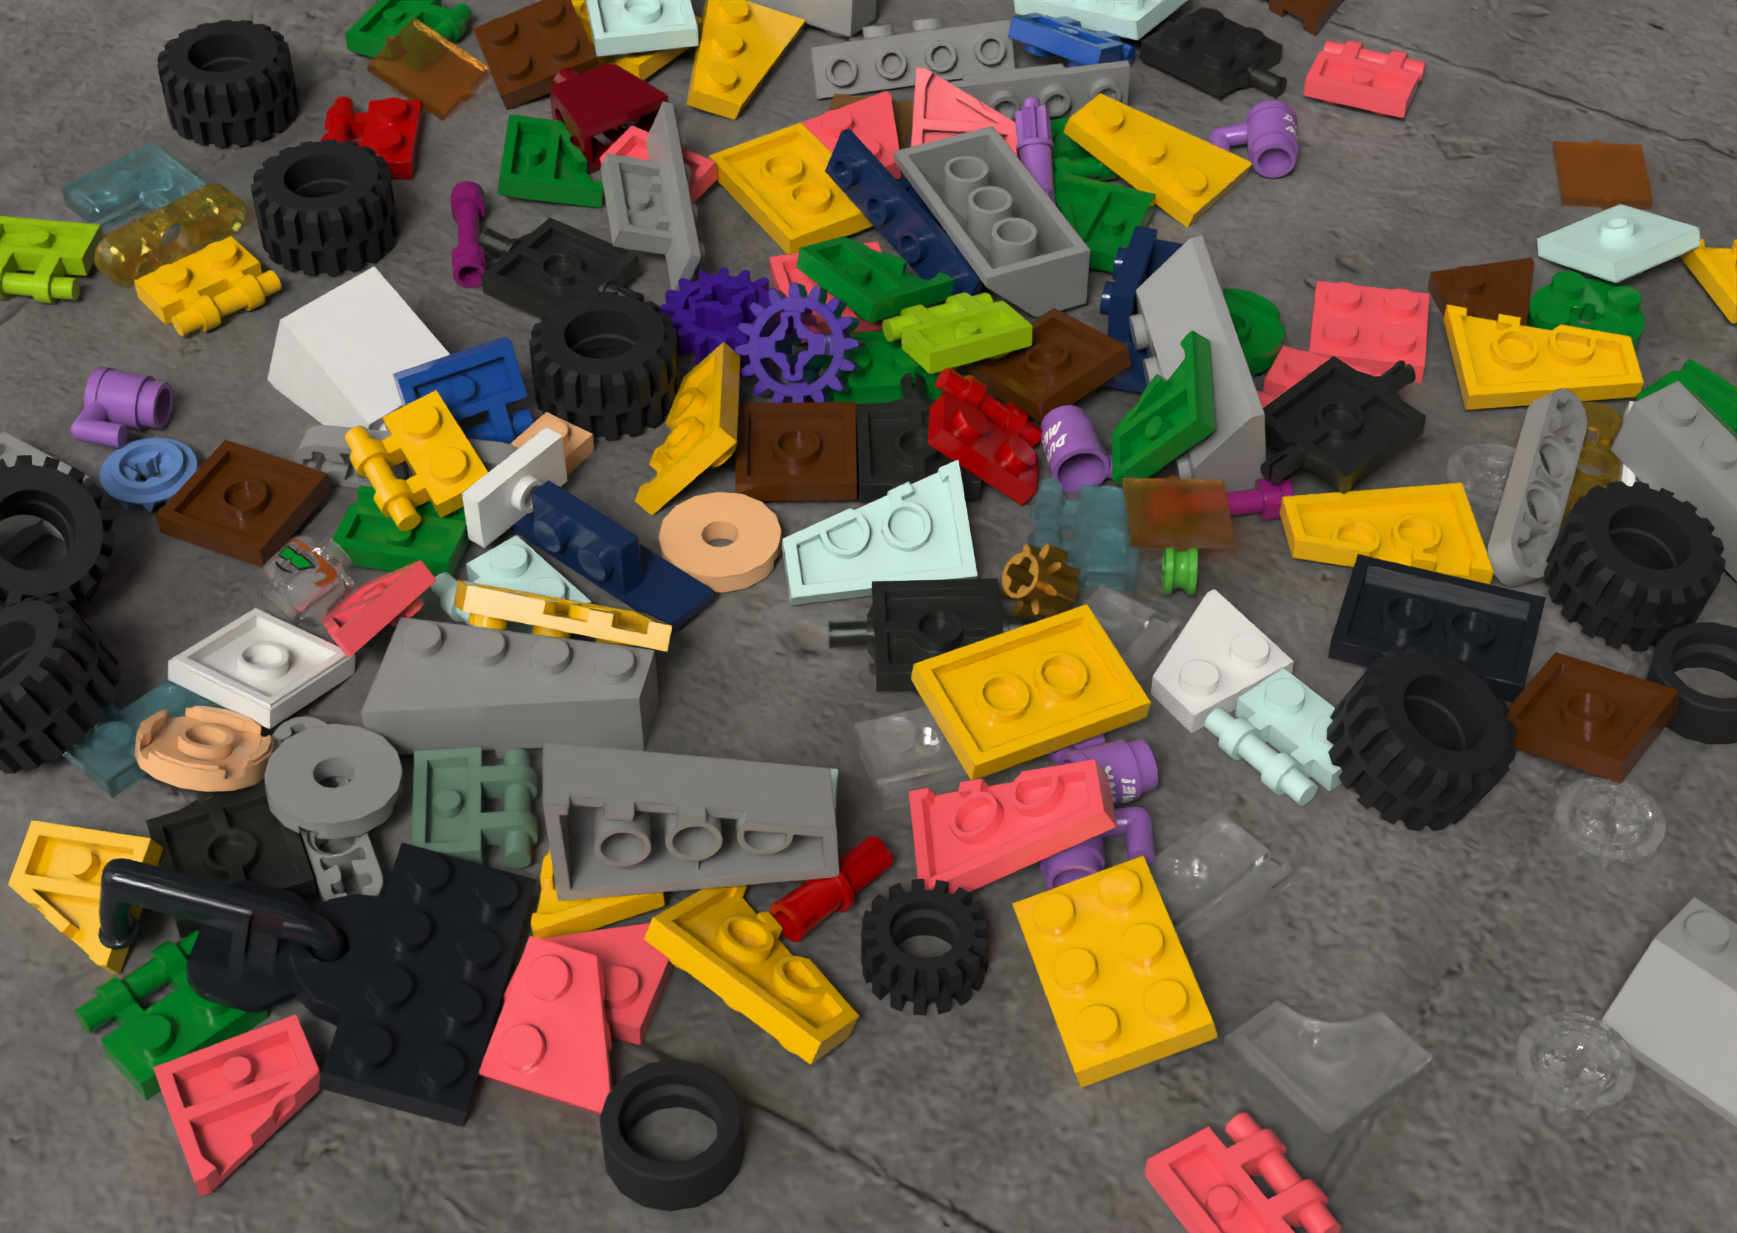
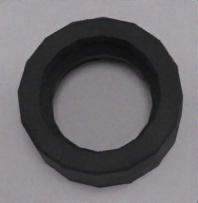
[1646,622,1737,744]
[599,1059,745,1211]

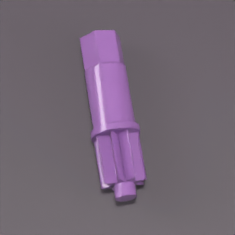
[1015,97,1056,205]

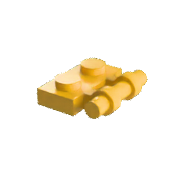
[134,236,281,337]
[345,390,488,532]

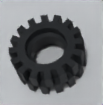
[861,879,990,1016]

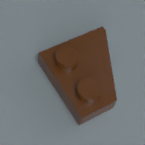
[1428,257,1535,326]

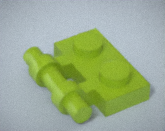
[0,216,105,304]
[882,292,1033,374]

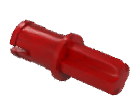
[770,836,893,942]

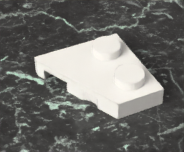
[1151,589,1294,733]

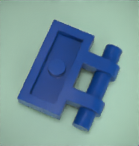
[1008,12,1136,67]
[393,336,534,444]

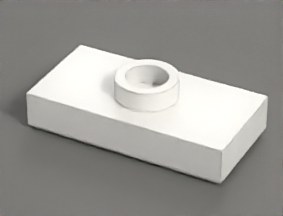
[462,427,567,548]

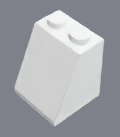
[267,266,450,431]

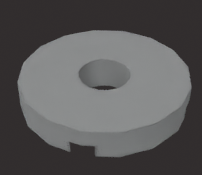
[264,724,404,840]

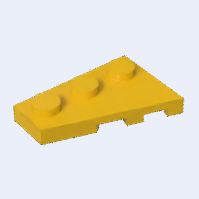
[686,0,806,120]

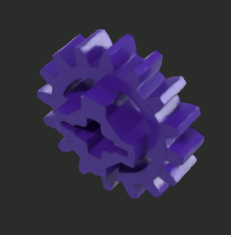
[661,268,781,365]
[735,283,865,403]

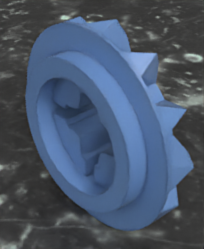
[99,438,199,514]

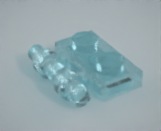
[1027,478,1141,592]

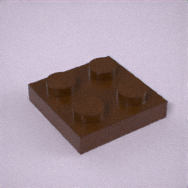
[473,0,599,110]
[966,308,1132,423]
[735,402,857,502]
[156,440,331,568]
[1506,652,1679,783]

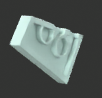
[782,460,978,605]

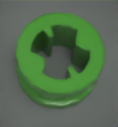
[1161,539,1198,596]

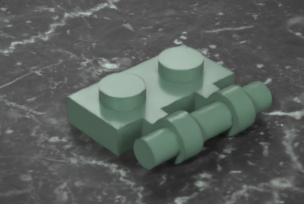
[411,746,538,869]

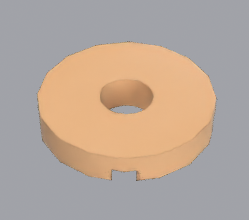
[658,492,782,593]
[134,706,274,792]

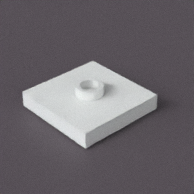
[168,608,355,729]

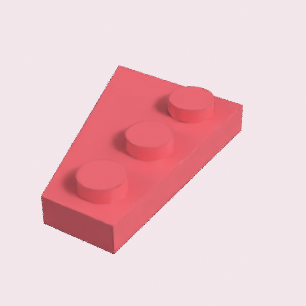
[908,759,1117,896]

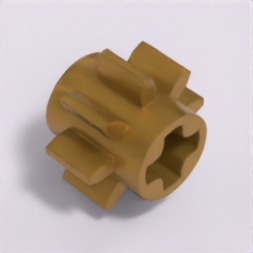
[1001,543,1080,618]

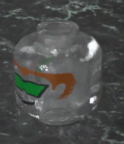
[257,535,353,628]

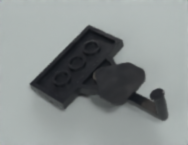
[98,843,537,1127]

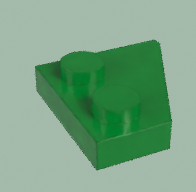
[498,114,604,208]
[1054,171,1156,273]
[796,236,955,323]
[1111,330,1215,490]

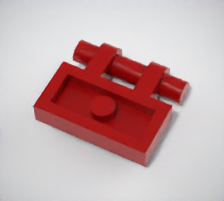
[320,96,424,180]
[927,367,1042,506]

